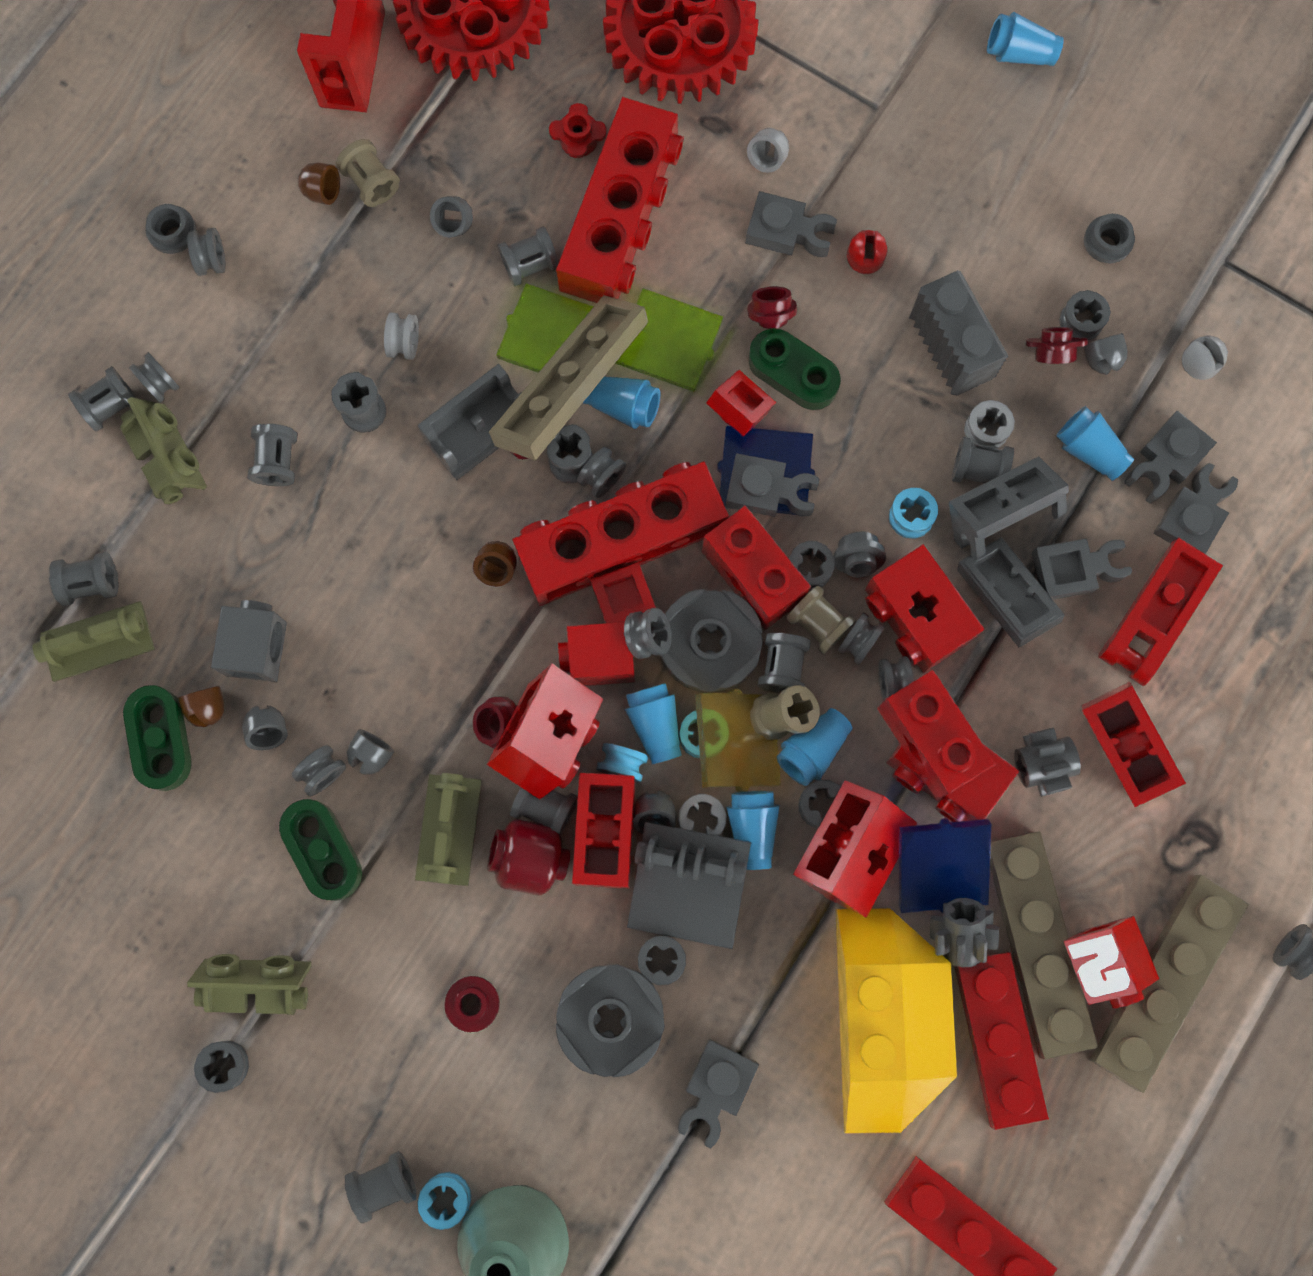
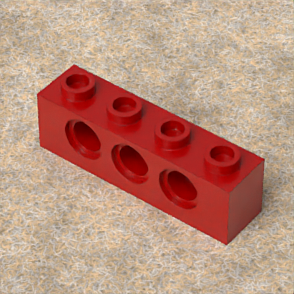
[556,97,684,303]
[512,461,729,606]

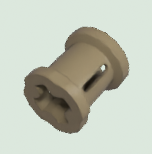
[336,139,400,207]
[786,585,856,654]
[750,685,820,740]

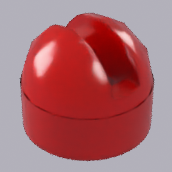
[847,230,888,274]

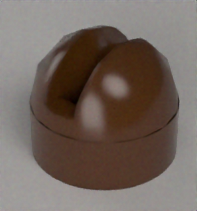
[298,162,340,205]
[473,541,517,587]
[178,686,224,727]

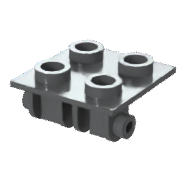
[627,822,751,949]

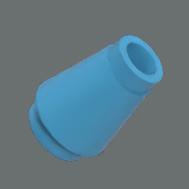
[987,12,1064,66]
[583,376,661,429]
[1056,406,1134,481]
[624,683,682,764]
[776,708,853,786]
[726,791,780,870]

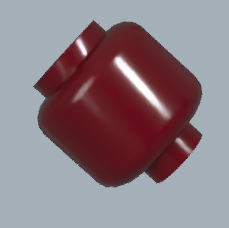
[487,819,570,896]

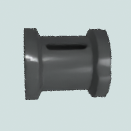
[497,226,559,287]
[68,366,136,432]
[331,372,386,433]
[247,424,298,486]
[547,424,593,484]
[952,437,1014,483]
[49,552,119,606]
[757,633,811,694]
[510,788,578,834]
[345,1151,417,1224]

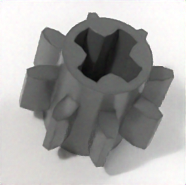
[1014,728,1081,797]
[930,898,1000,967]

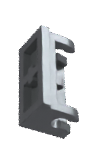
[417,364,522,480]
[949,456,1069,560]

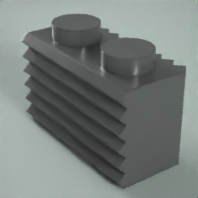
[909,270,1009,396]

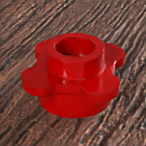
[549,103,607,158]

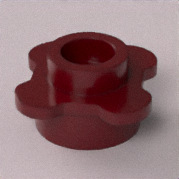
[1026,327,1088,364]

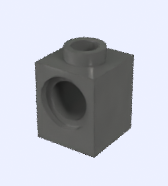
[211,600,287,682]

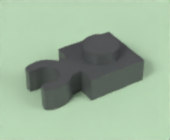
[745,191,837,257]
[1125,411,1217,504]
[725,453,820,517]
[1153,463,1238,554]
[1032,539,1132,600]
[678,1039,759,1149]

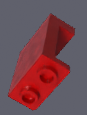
[297,0,386,113]

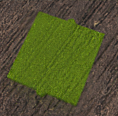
[496,283,594,373]
[615,288,723,392]

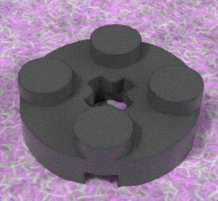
[661,589,763,695]
[556,964,665,1077]

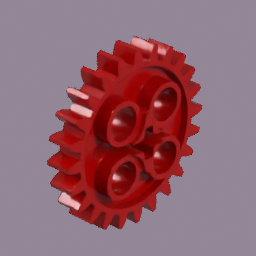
[393,0,550,81]
[603,0,759,104]

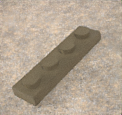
[489,295,649,461]
[984,831,1098,1059]
[1089,875,1249,1093]

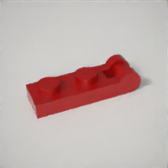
[1098,537,1223,686]

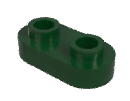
[748,328,841,410]
[123,685,192,791]
[279,799,362,901]

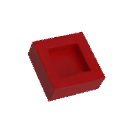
[706,370,776,437]
[590,562,656,623]

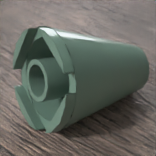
[457,1185,569,1276]

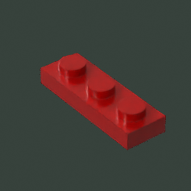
[954,952,1049,1130]
[884,1156,1058,1276]

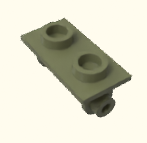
[120,397,207,504]
[32,601,155,682]
[415,773,482,886]
[187,954,312,1015]

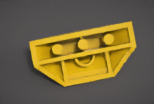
[835,908,957,1133]

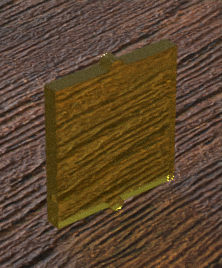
[695,689,781,792]

